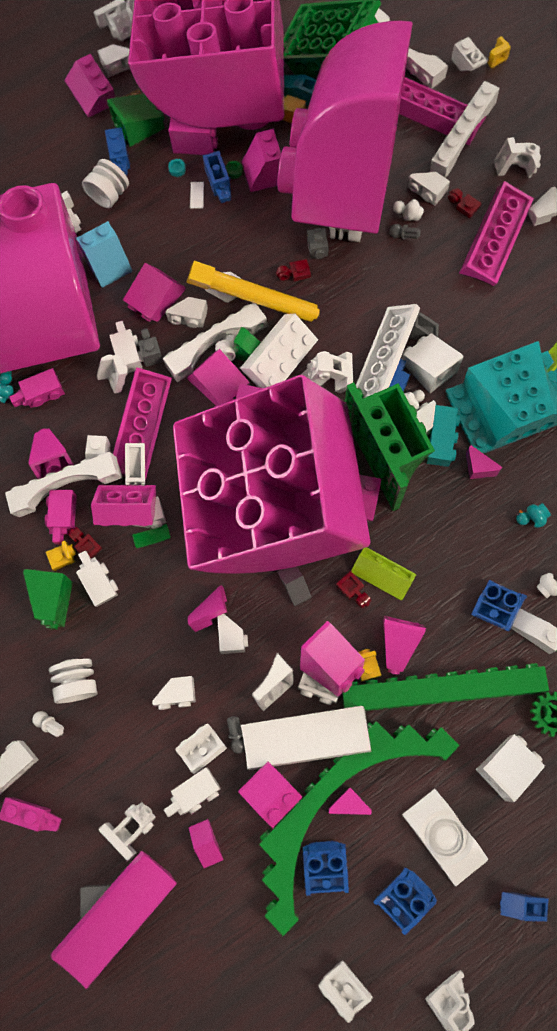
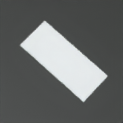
[190,182,204,208]

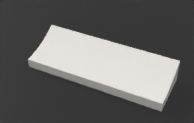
[356,304,420,398]
[253,653,293,711]
[241,706,371,770]

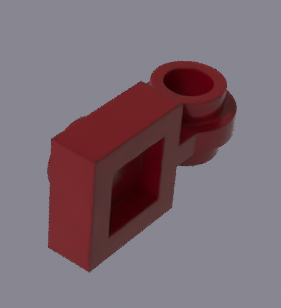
[448,188,482,219]
[276,259,311,281]
[68,526,103,559]
[336,571,372,609]

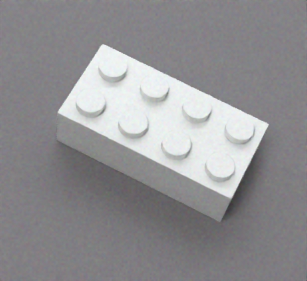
[240,313,318,388]

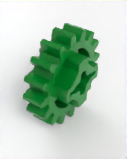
[530,692,557,737]

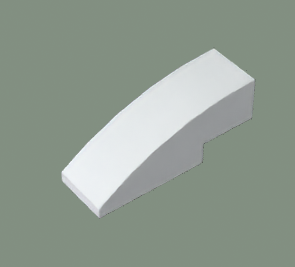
[125,443,145,485]

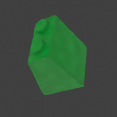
[107,94,165,147]
[23,569,73,630]

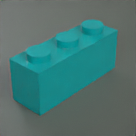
[426,405,460,467]

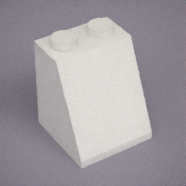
[402,333,464,393]
[476,734,545,802]

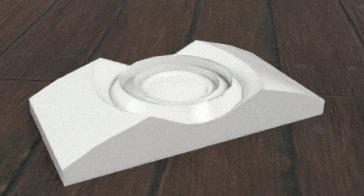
[402,789,488,886]

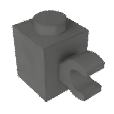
[307,228,328,259]
[138,329,163,367]

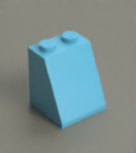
[76,222,133,288]

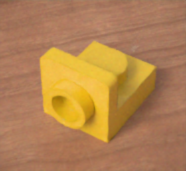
[488,36,511,68]
[46,541,76,571]
[358,649,381,682]

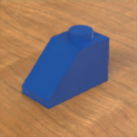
[500,892,548,921]

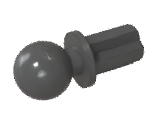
[389,224,421,239]
[227,716,245,754]

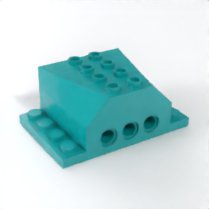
[445,341,557,454]

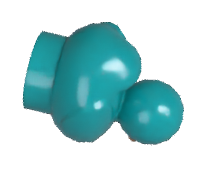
[0,372,14,403]
[516,503,551,528]

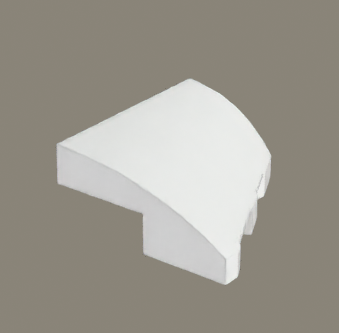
[528,187,557,226]
[426,971,475,1031]

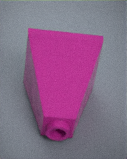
[29,429,74,479]
[383,616,426,674]

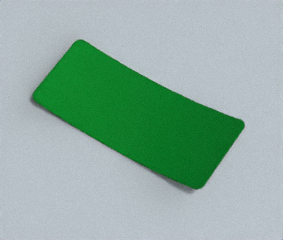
[132,524,171,548]

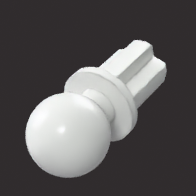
[32,711,64,737]

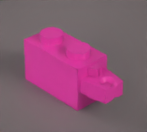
[10,368,65,408]
[45,490,77,545]
[0,797,62,832]

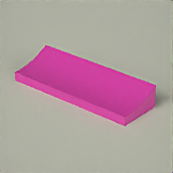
[399,77,486,145]
[459,181,534,286]
[113,367,172,480]
[51,851,177,989]

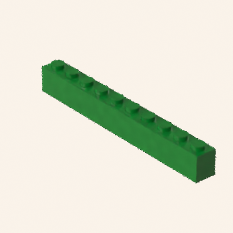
[342,663,549,711]

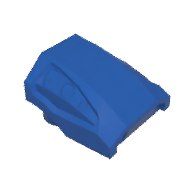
[471,580,527,631]
[303,841,349,896]
[374,868,437,935]

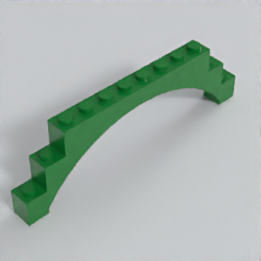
[259,721,459,936]

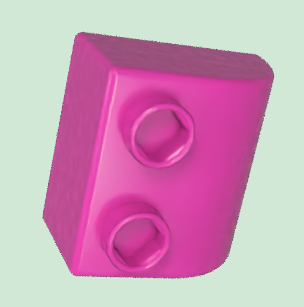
[128,0,284,130]
[278,21,413,234]
[0,183,100,373]
[173,375,370,574]

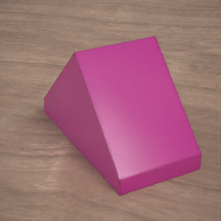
[466,445,502,479]
[328,788,371,815]
[189,819,224,868]

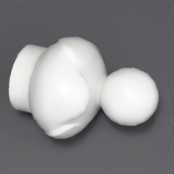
[393,199,424,221]
[215,334,236,361]
[404,390,425,411]
[536,573,557,598]

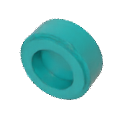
[168,159,186,177]

